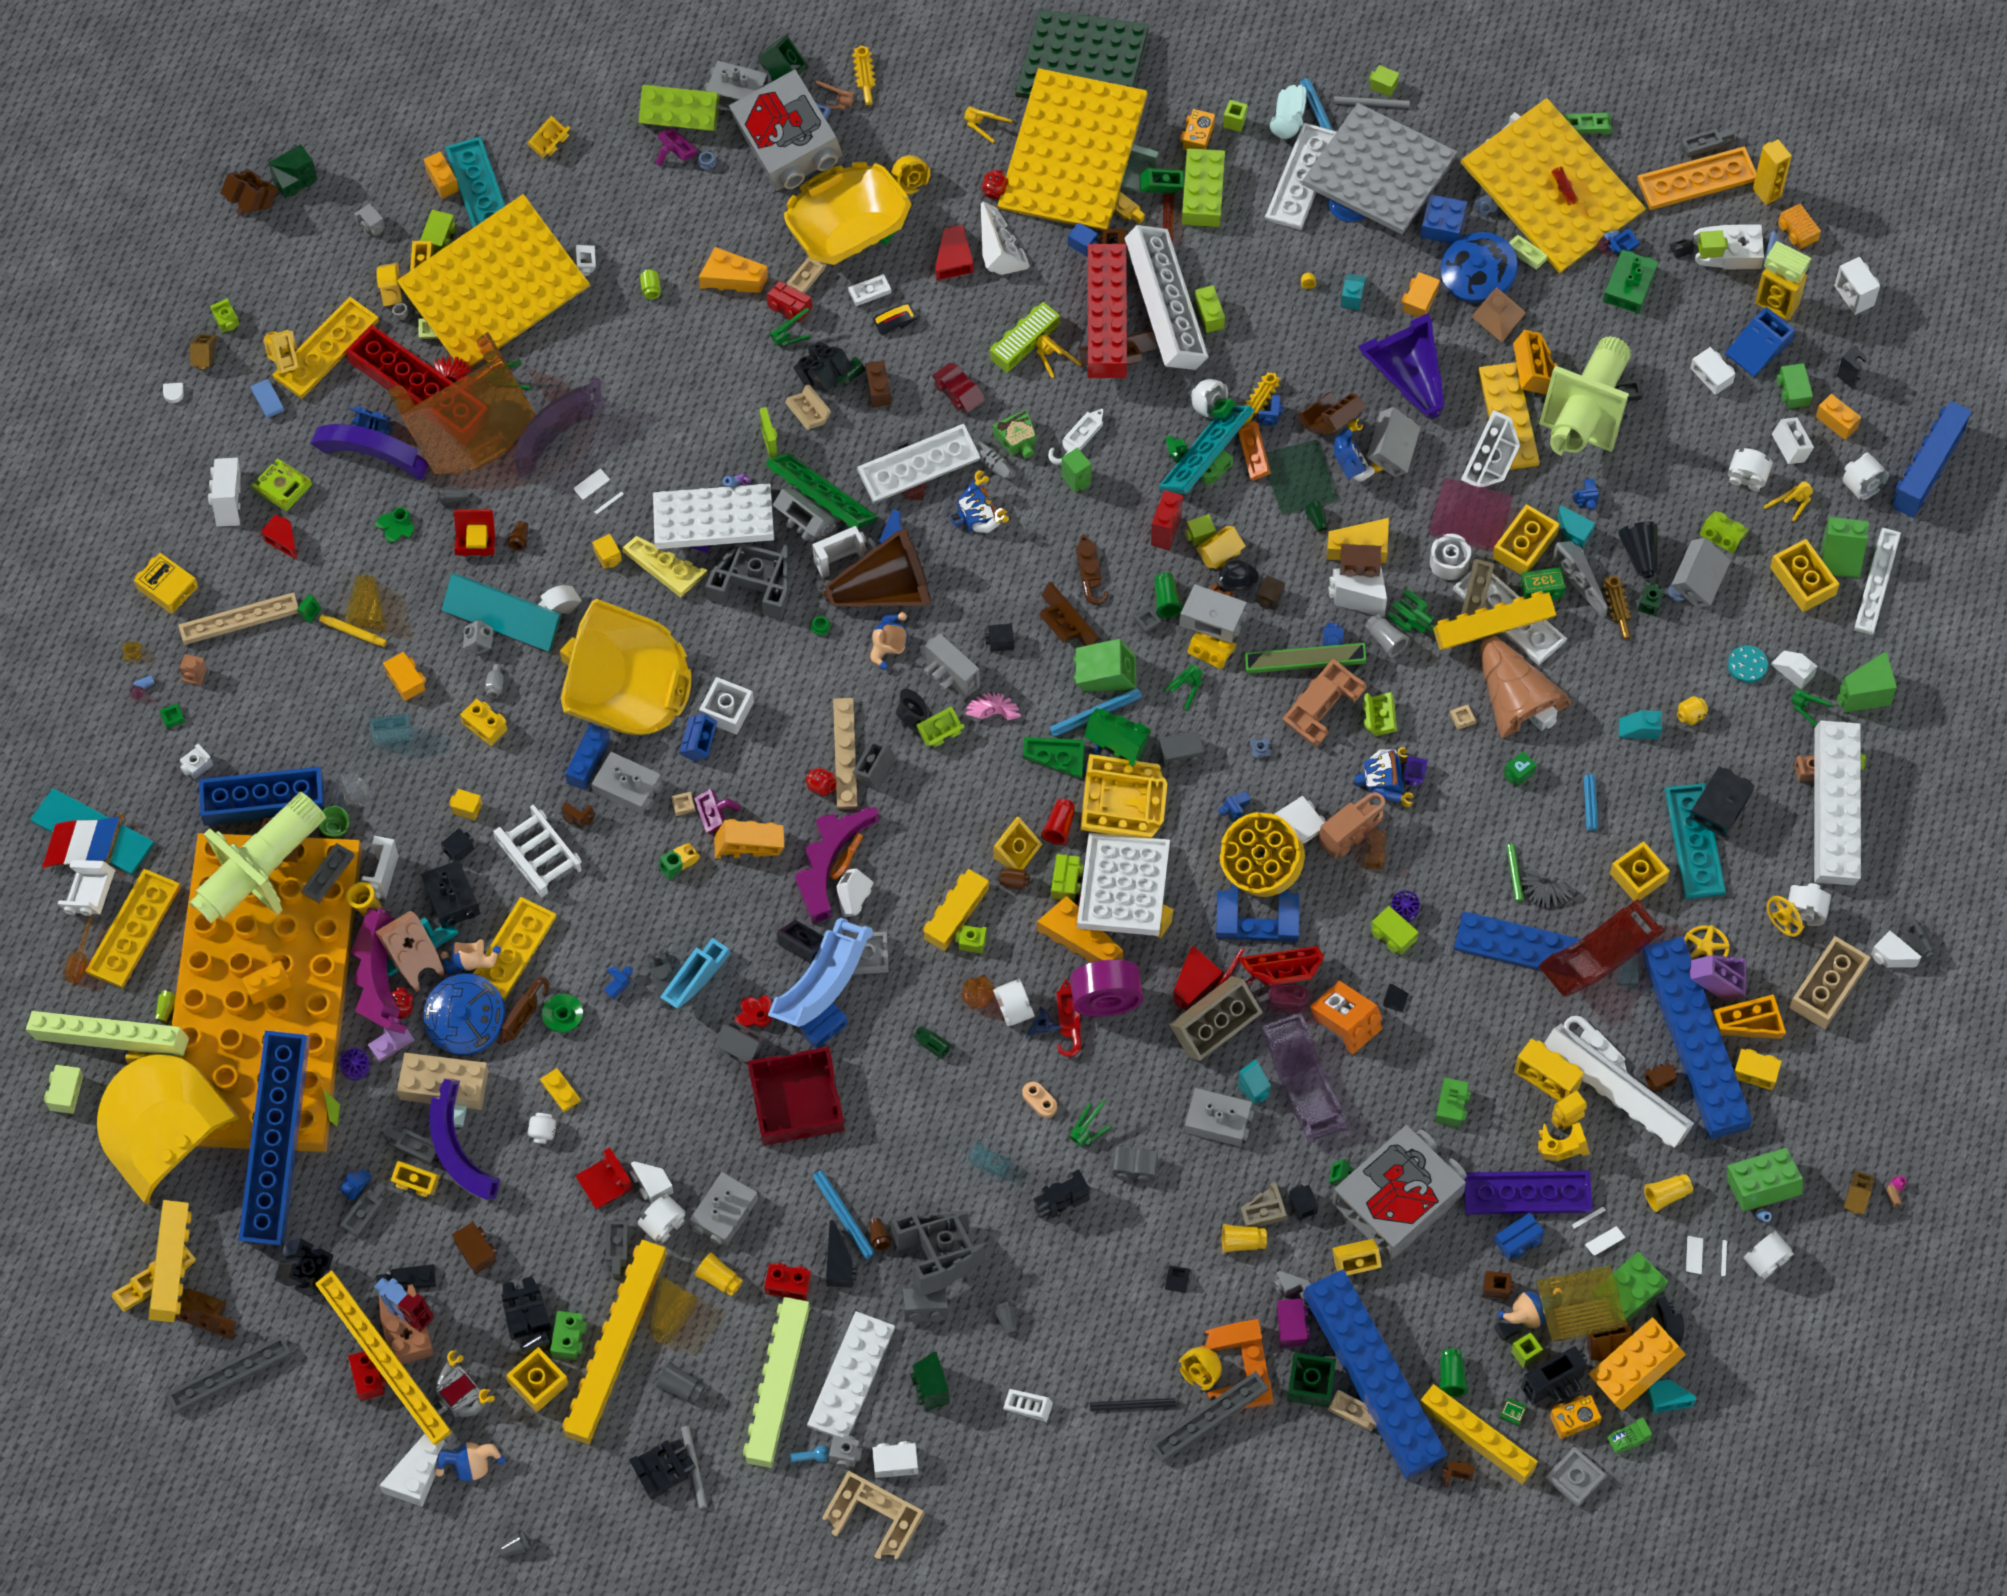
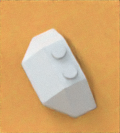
[1460,410,1520,489]

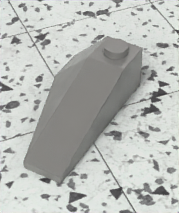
[1552,541,1608,618]

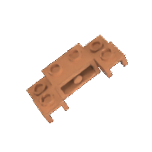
[1282,659,1367,748]

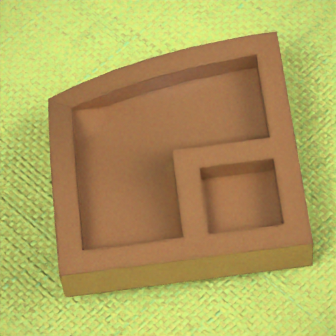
[1471,287,1526,343]

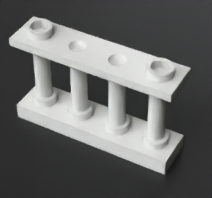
[493,805,582,898]

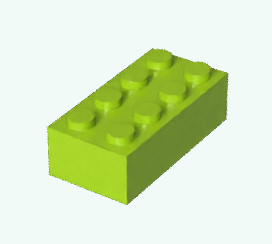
[638,85,720,132]
[1182,148,1225,227]

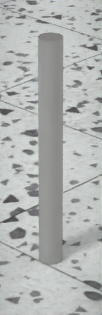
[1334,96,1410,108]
[681,1426,708,1510]

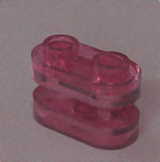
[1268,984,1310,1014]

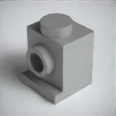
[354,203,385,236]

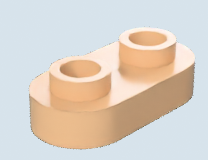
[1022,1082,1057,1118]

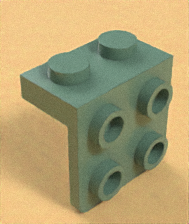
[1121,143,1159,194]

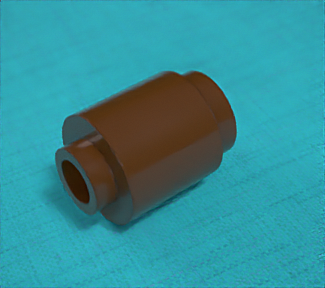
[999,868,1030,890]

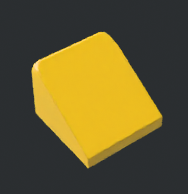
[466,525,488,548]

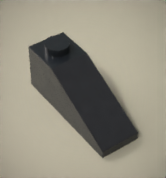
[826,1220,857,1288]

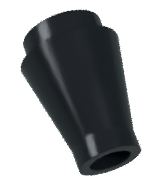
[520,1331,552,1357]

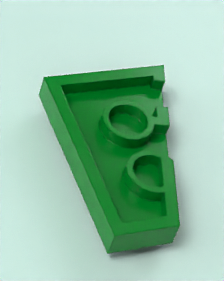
[1023,737,1084,780]

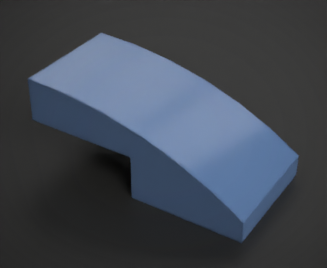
[250,379,284,418]

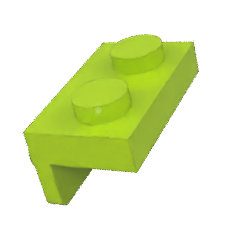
[1700,510,1749,553]
[1363,692,1397,736]
[916,706,965,748]

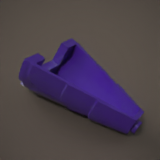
[1358,313,1444,419]

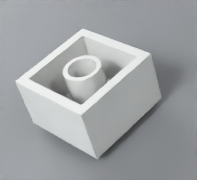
[1834,257,1880,315]
[699,677,754,735]

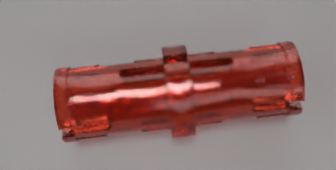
[1551,167,1579,206]

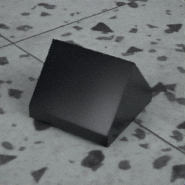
[1669,239,1694,259]

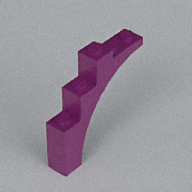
[795,806,879,924]

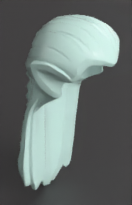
[1270,85,1307,139]

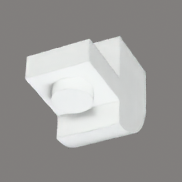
[538,585,582,614]

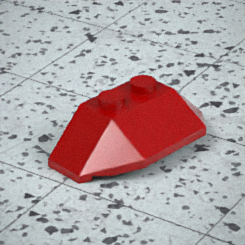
[1239,946,1324,986]

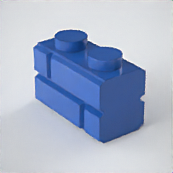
[679,713,717,761]
[800,1003,848,1049]
[1494,1213,1544,1260]

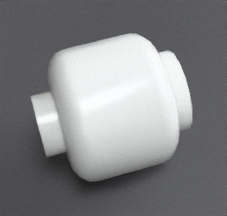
[528,1113,556,1144]

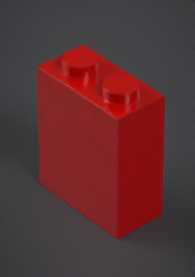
[1151,490,1183,551]

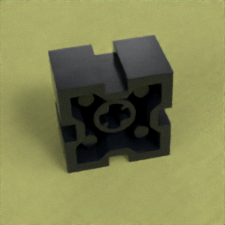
[793,342,852,392]
[274,1238,334,1296]

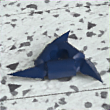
[1026,1007,1064,1039]

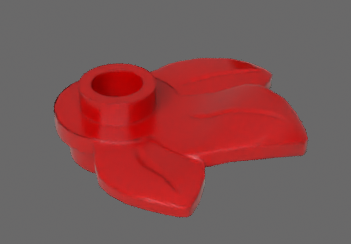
[734,995,772,1028]

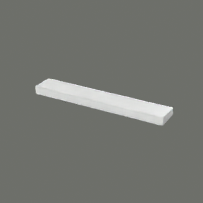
[1854,528,1901,635]

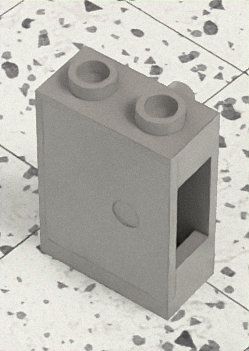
[704,61,768,106]
[1367,407,1421,477]
[773,488,841,541]
[1671,538,1730,608]
[1179,584,1248,643]
[924,634,980,699]
[591,752,663,815]
[1184,1088,1255,1147]
[690,1172,758,1247]

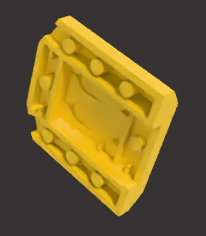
[1081,754,1167,838]

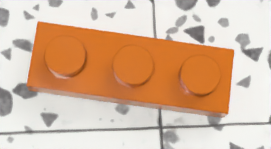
[1238,421,1271,481]

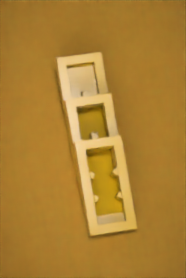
[112,1245,196,1312]

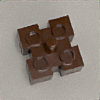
[220,169,278,216]

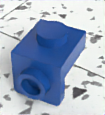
[1608,228,1641,255]
[1258,395,1283,426]
[1323,623,1344,646]

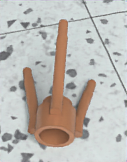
[815,81,854,110]

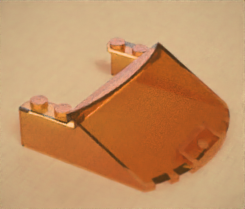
[387,332,537,476]

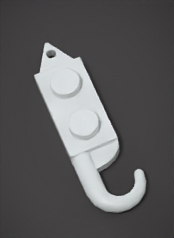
[1048,409,1103,465]
[1564,1016,1627,1073]

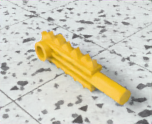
[852,45,876,105]
[1242,372,1281,426]

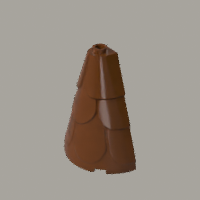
[823,528,931,607]

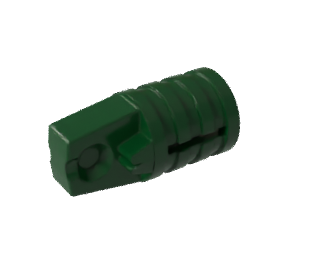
[834,357,865,387]
[914,1026,952,1059]

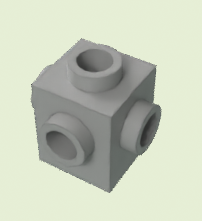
[463,621,493,654]
[829,1435,863,1468]

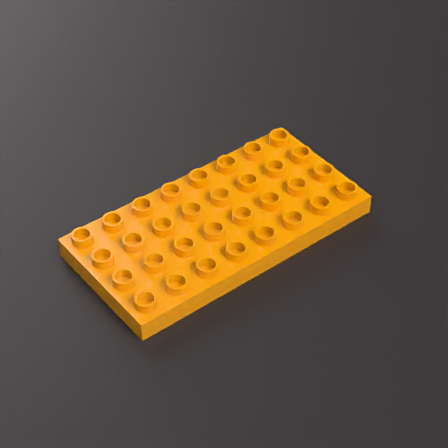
[172,833,363,1152]

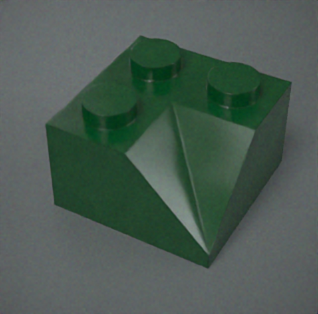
[758,34,808,81]
[268,144,318,198]
[910,1351,950,1411]
[1287,1353,1336,1408]

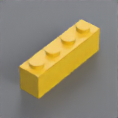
[1753,139,1792,205]
[923,869,989,951]

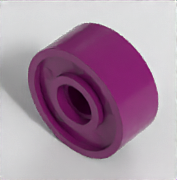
[1070,960,1144,1017]

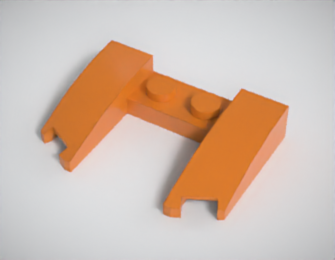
[1200,1319,1273,1409]

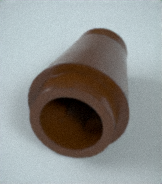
[508,521,529,551]
[869,1218,892,1251]

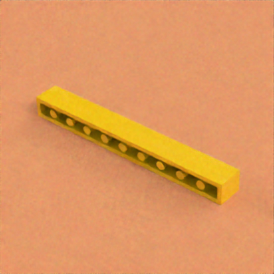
[562,1240,667,1445]

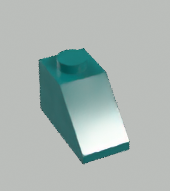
[1341,273,1366,310]
[1557,505,1595,549]
[1619,710,1662,739]
[1238,1059,1271,1105]
[1646,1378,1696,1414]

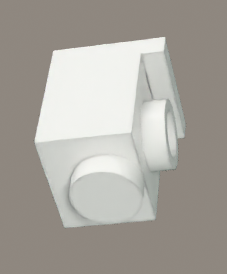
[571,245,596,276]
[180,744,213,780]

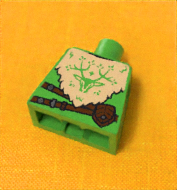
[993,410,1036,459]

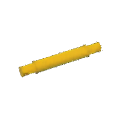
[319,614,387,648]

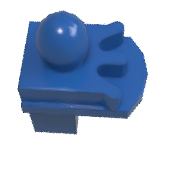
[1573,478,1599,510]
[1219,791,1251,822]
[604,966,633,999]
[339,1169,373,1200]

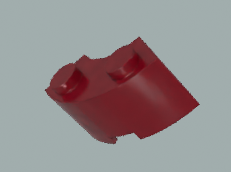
[932,362,985,413]

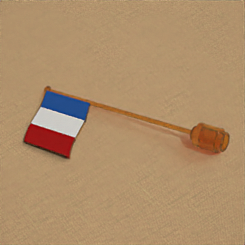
[42,813,125,983]

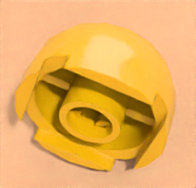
[892,155,930,194]
[1179,1347,1222,1391]

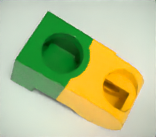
[659,843,700,880]

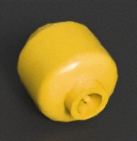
[1677,696,1708,726]

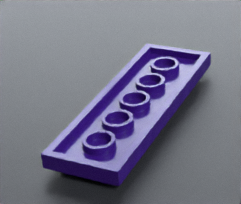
[1464,1171,1592,1215]

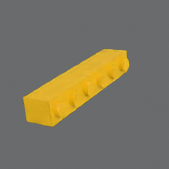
[1433,591,1556,651]
[148,1200,192,1322]
[1420,1384,1538,1485]

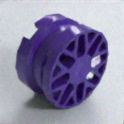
[1391,890,1420,922]
[340,1048,370,1081]

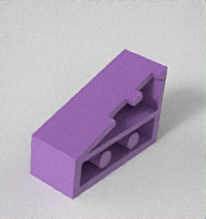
[1690,955,1746,1001]

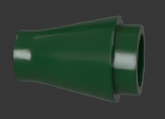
[1305,501,1328,532]

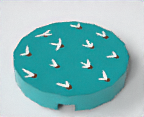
[1727,645,1768,684]

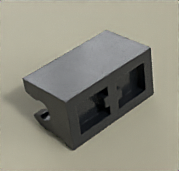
[1837,345,1867,389]

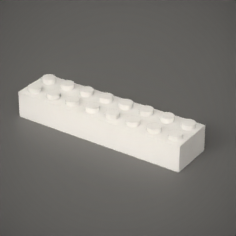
[1125,225,1208,370]
[1814,721,1861,885]

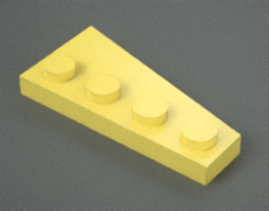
[623,536,708,598]

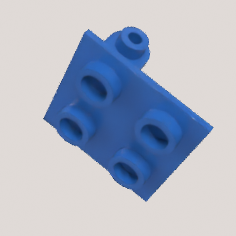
[349,406,396,435]

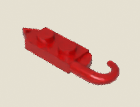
[1056,979,1082,1057]

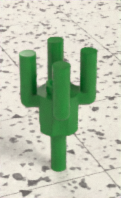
[1387,588,1435,635]

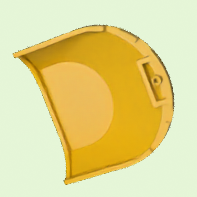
[784,162,912,265]
[561,599,692,735]
[97,1054,239,1205]

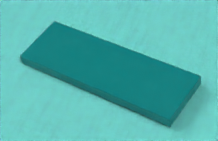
[445,136,506,228]
[1159,405,1254,494]
[442,573,561,652]
[1664,783,1726,899]
[30,788,155,876]

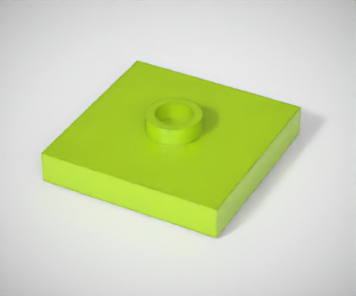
[759,407,777,458]

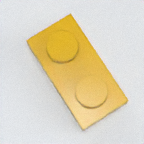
[540,1068,581,1113]

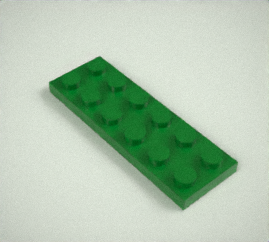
[766,453,878,529]

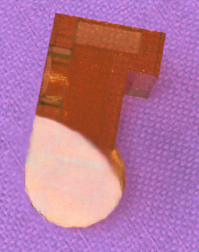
[1363,829,1386,870]

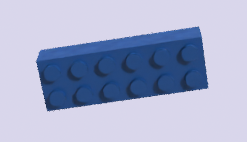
[1892,401,1972,518]
[199,767,325,826]

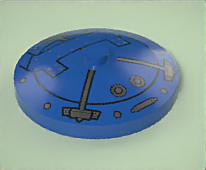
[423,974,506,1056]

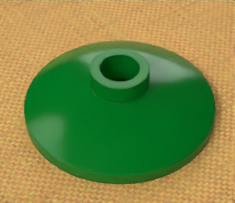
[542,994,583,1033]

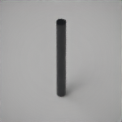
[1090,1398,1176,1411]

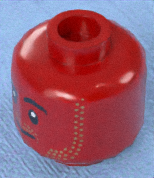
[981,170,1008,200]
[806,767,837,796]
[391,988,414,1019]

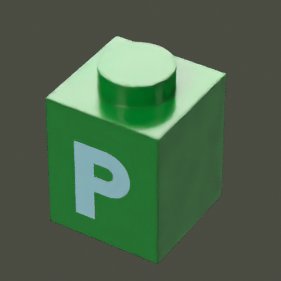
[1504,751,1537,787]

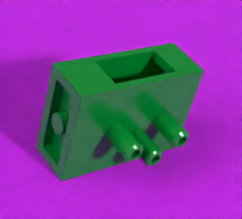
[1603,250,1658,314]

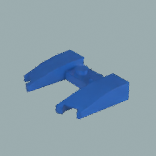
[1216,884,1299,942]

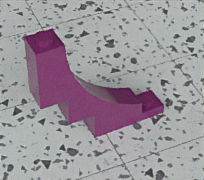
[351,907,407,1034]

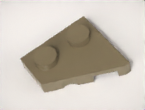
[1241,1182,1287,1227]

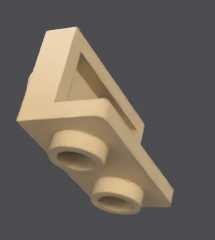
[785,385,831,430]

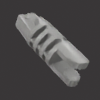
[975,441,1016,479]

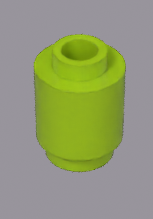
[640,269,661,299]

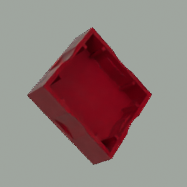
[747,1046,845,1146]

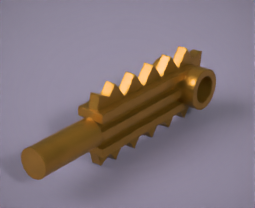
[1602,575,1632,640]

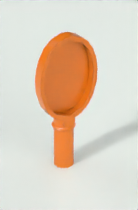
[829,833,863,880]

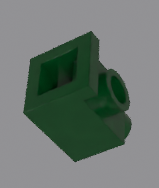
[1638,583,1665,617]

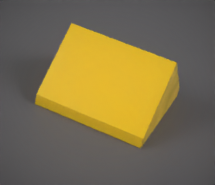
[993,817,1043,869]

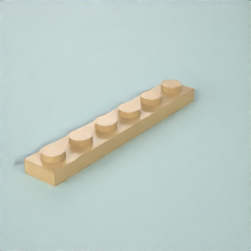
[178,592,299,645]
[833,698,857,810]

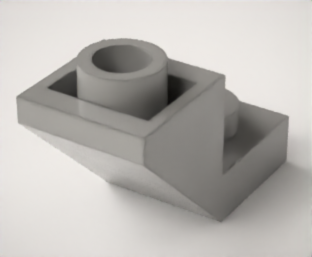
[1274,1271,1311,1308]

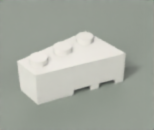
[208,458,241,527]
[379,1434,447,1507]

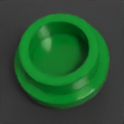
[811,616,831,636]

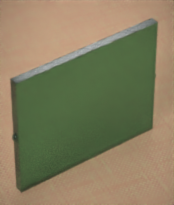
[1266,440,1338,514]

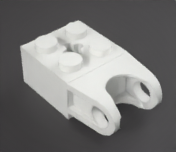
[1694,225,1764,269]

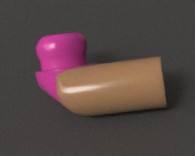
[1887,1176,1907,1207]

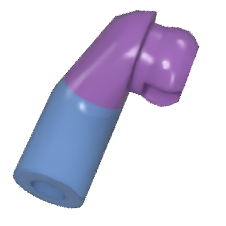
[723,473,751,487]

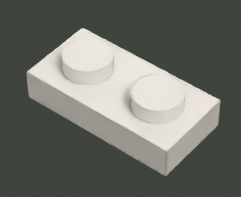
[848,274,891,306]

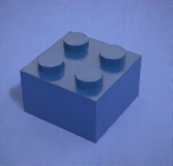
[1420,194,1467,244]

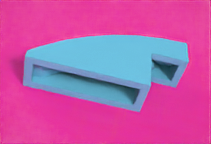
[660,938,731,1009]

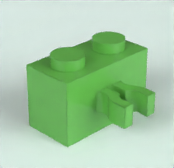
[1435,1077,1471,1128]

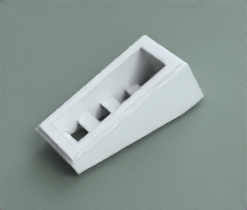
[1003,1389,1053,1422]

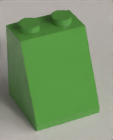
[1821,517,1869,578]
[1074,639,1136,691]
[1837,652,1897,713]

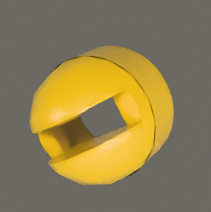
[1301,272,1317,289]

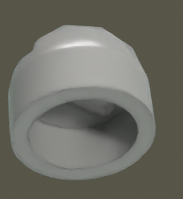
[392,303,409,320]

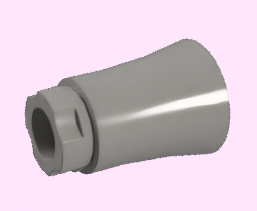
[1365,614,1409,658]

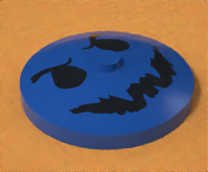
[1441,232,1518,304]

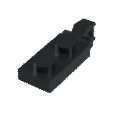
[376,1264,436,1290]

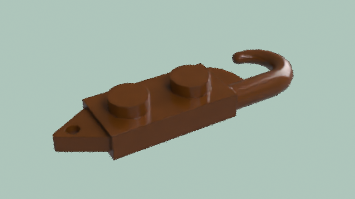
[1076,534,1108,605]
[498,977,549,1045]

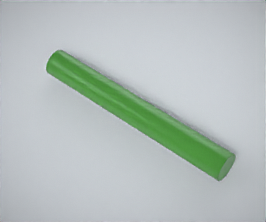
[1507,844,1524,902]

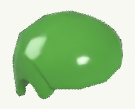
[319,805,349,839]

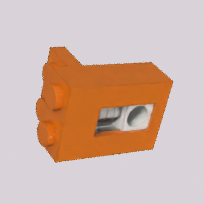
[1310,981,1383,1054]

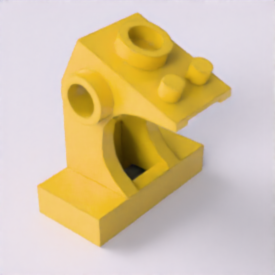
[263,330,299,373]
[1538,1122,1590,1162]

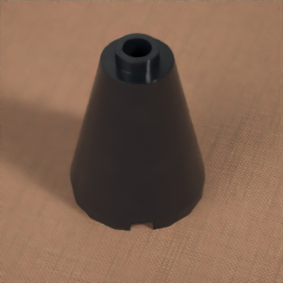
[1618,521,1658,579]

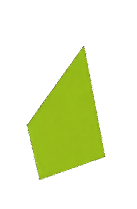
[324,1090,340,1127]

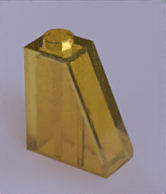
[345,574,387,631]
[650,1276,698,1345]

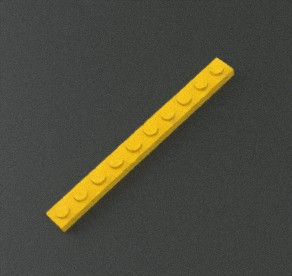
[315,1270,452,1446]

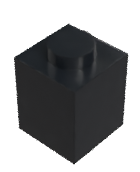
[985,623,1014,652]
[441,828,474,862]
[1289,1185,1318,1220]

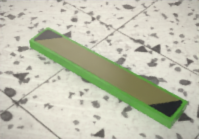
[1245,643,1366,674]

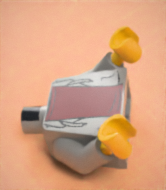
[433,1350,495,1418]

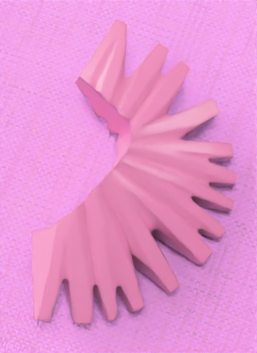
[966,692,1021,720]

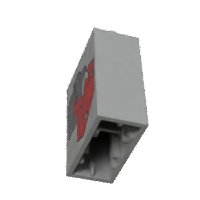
[729,70,843,191]
[1332,1125,1467,1261]

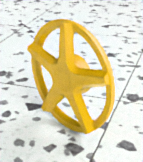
[1767,895,1804,937]
[1684,925,1729,960]

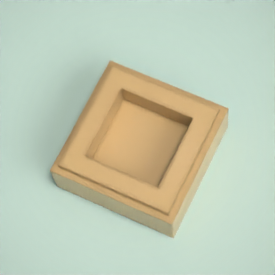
[1449,704,1476,730]
[671,792,696,816]

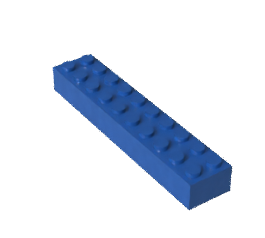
[1642,936,1752,1140]
[238,1030,311,1246]
[1303,1269,1447,1480]

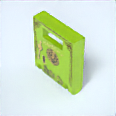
[251,459,312,512]

